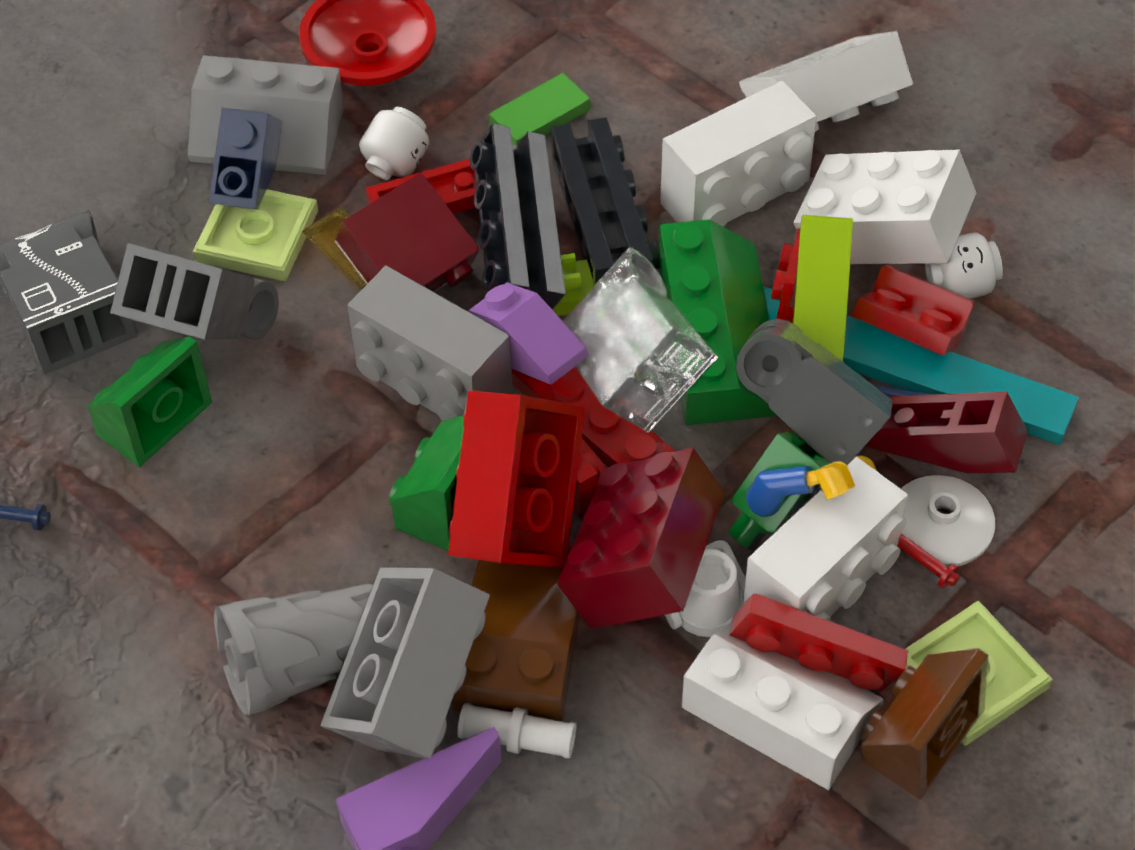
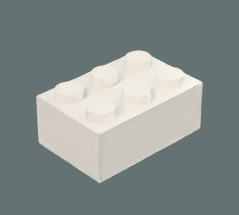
[660,80,817,226]
[793,150,976,264]
[743,457,908,621]

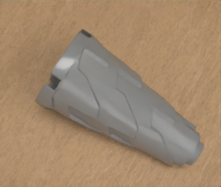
[214,584,373,716]

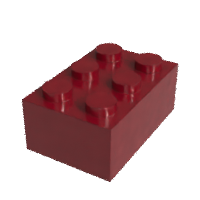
[557,447,725,629]

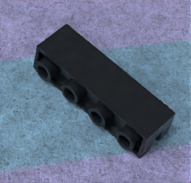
[551,117,660,301]
[470,123,565,310]

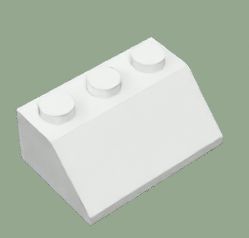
[739,31,913,131]
[682,625,884,790]

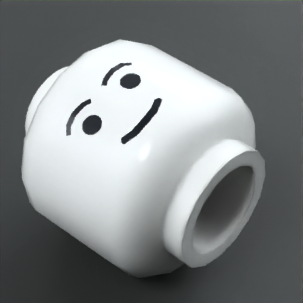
[359,107,429,180]
[925,232,1003,299]

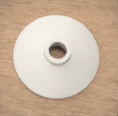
[901,475,995,567]

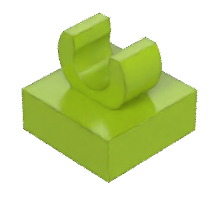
[553,253,598,316]

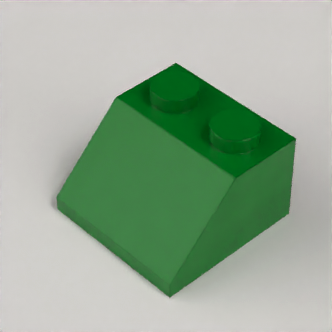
[87,336,213,467]
[389,415,464,551]

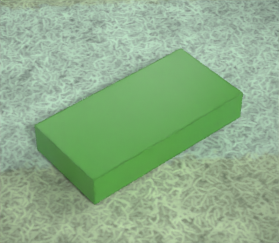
[489,72,591,145]

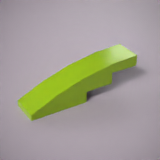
[785,215,853,427]

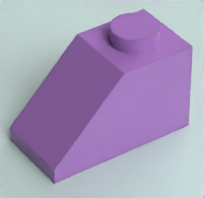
[469,282,589,384]

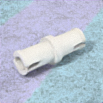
[458,703,577,759]

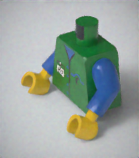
[728,431,877,550]

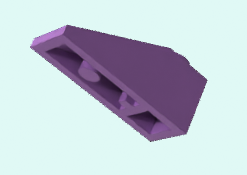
[336,726,502,850]

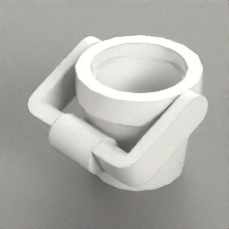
[665,540,746,637]

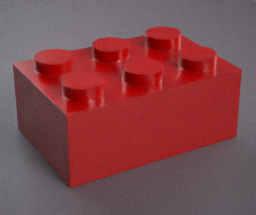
[448,390,585,568]

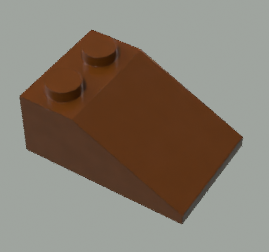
[451,560,580,722]
[859,648,989,800]

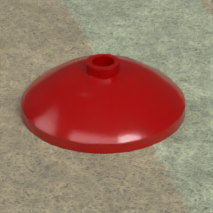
[299,0,437,86]

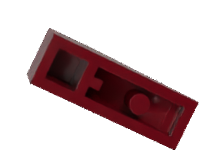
[865,391,1028,474]

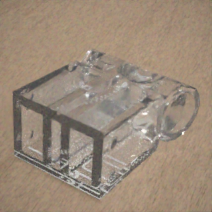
[563,248,718,433]

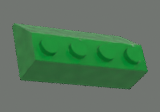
[658,219,777,425]

